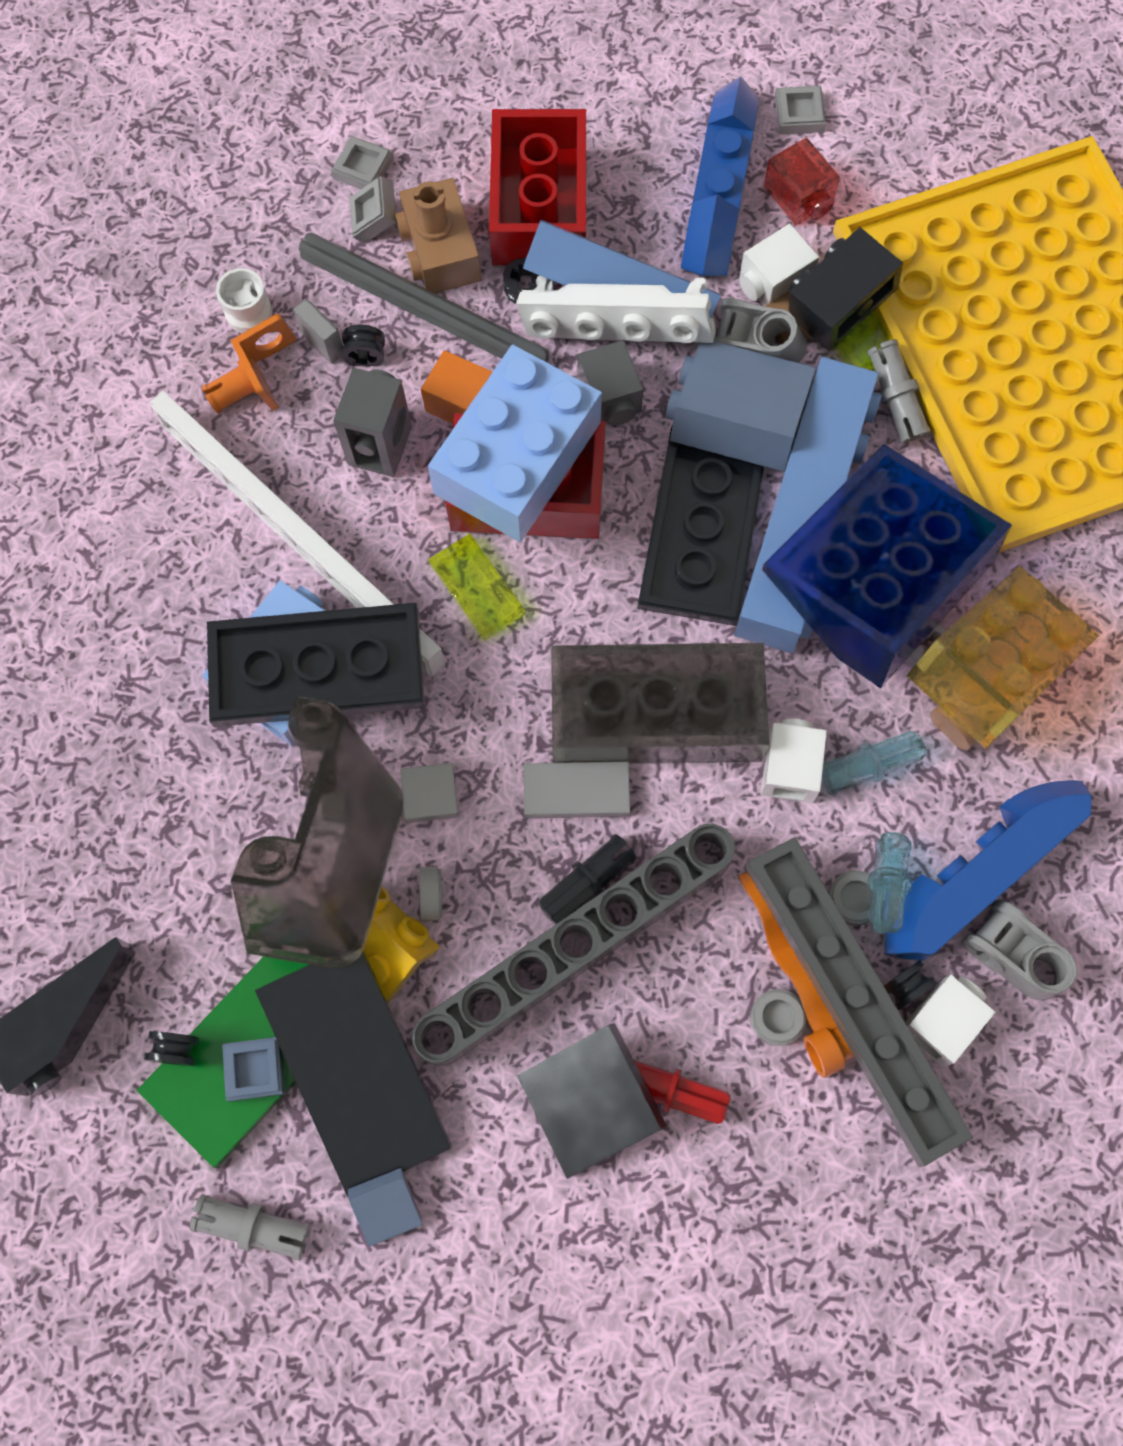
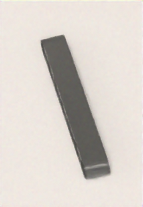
[412,824,735,1066]

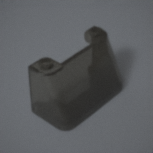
[231,697,403,968]

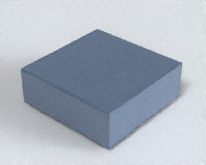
[222,1037,286,1102]
[348,1168,422,1247]

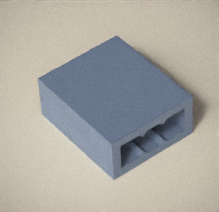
[665,341,816,472]

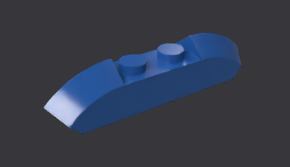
[681,76,760,276]
[884,780,1091,961]

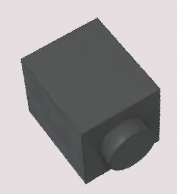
[577,340,643,425]

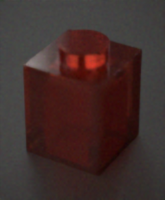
[763,137,840,226]

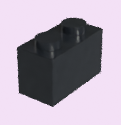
[789,227,903,352]

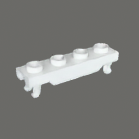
[516,276,716,343]

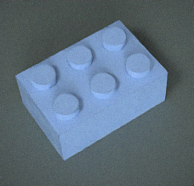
[427,344,602,543]

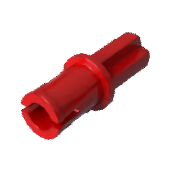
[634,1060,730,1124]

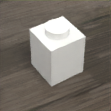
[739,223,819,306]
[761,719,827,803]
[905,974,996,1067]

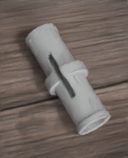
[867,339,931,444]
[190,1194,312,1261]

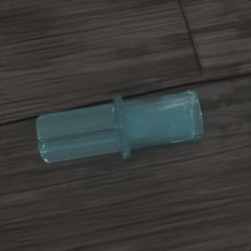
[822,731,926,795]
[868,832,912,934]

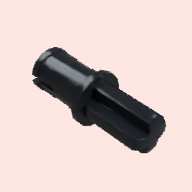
[538,834,637,924]

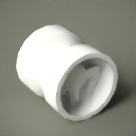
[216,268,273,333]

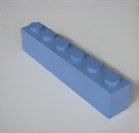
[734,356,882,654]

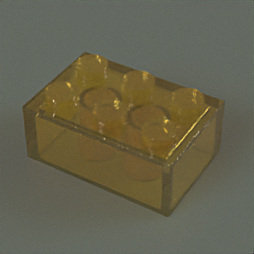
[906,566,1100,749]

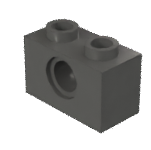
[333,367,412,477]

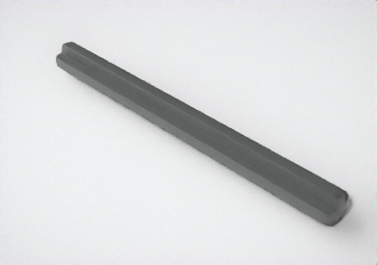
[298,233,549,363]

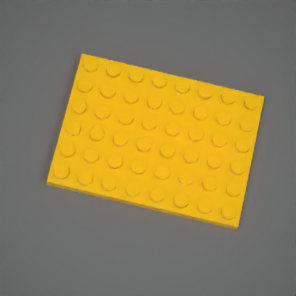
[833,136,1123,555]

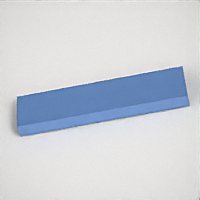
[523,220,721,318]

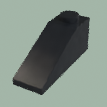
[0,937,136,1097]

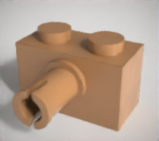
[394,178,481,293]

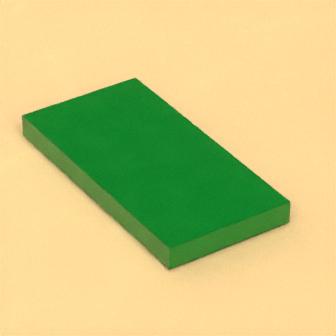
[136,926,326,1168]

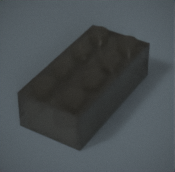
[551,643,769,764]

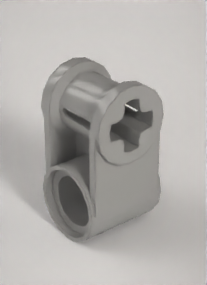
[713,298,807,363]
[962,899,1077,1001]

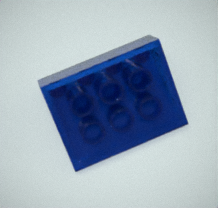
[762,444,1012,689]

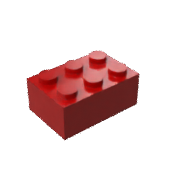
[489,109,587,265]
[446,413,606,539]

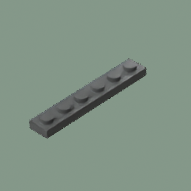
[745,837,973,1167]

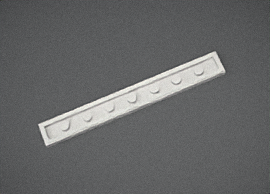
[150,391,445,676]

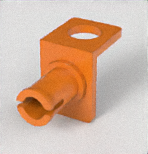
[201,314,297,414]

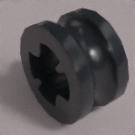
[503,258,540,304]
[341,324,385,366]
[884,960,937,1011]
[144,1031,200,1066]

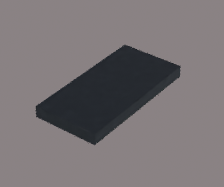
[637,425,764,626]
[207,603,425,727]
[255,941,452,1198]

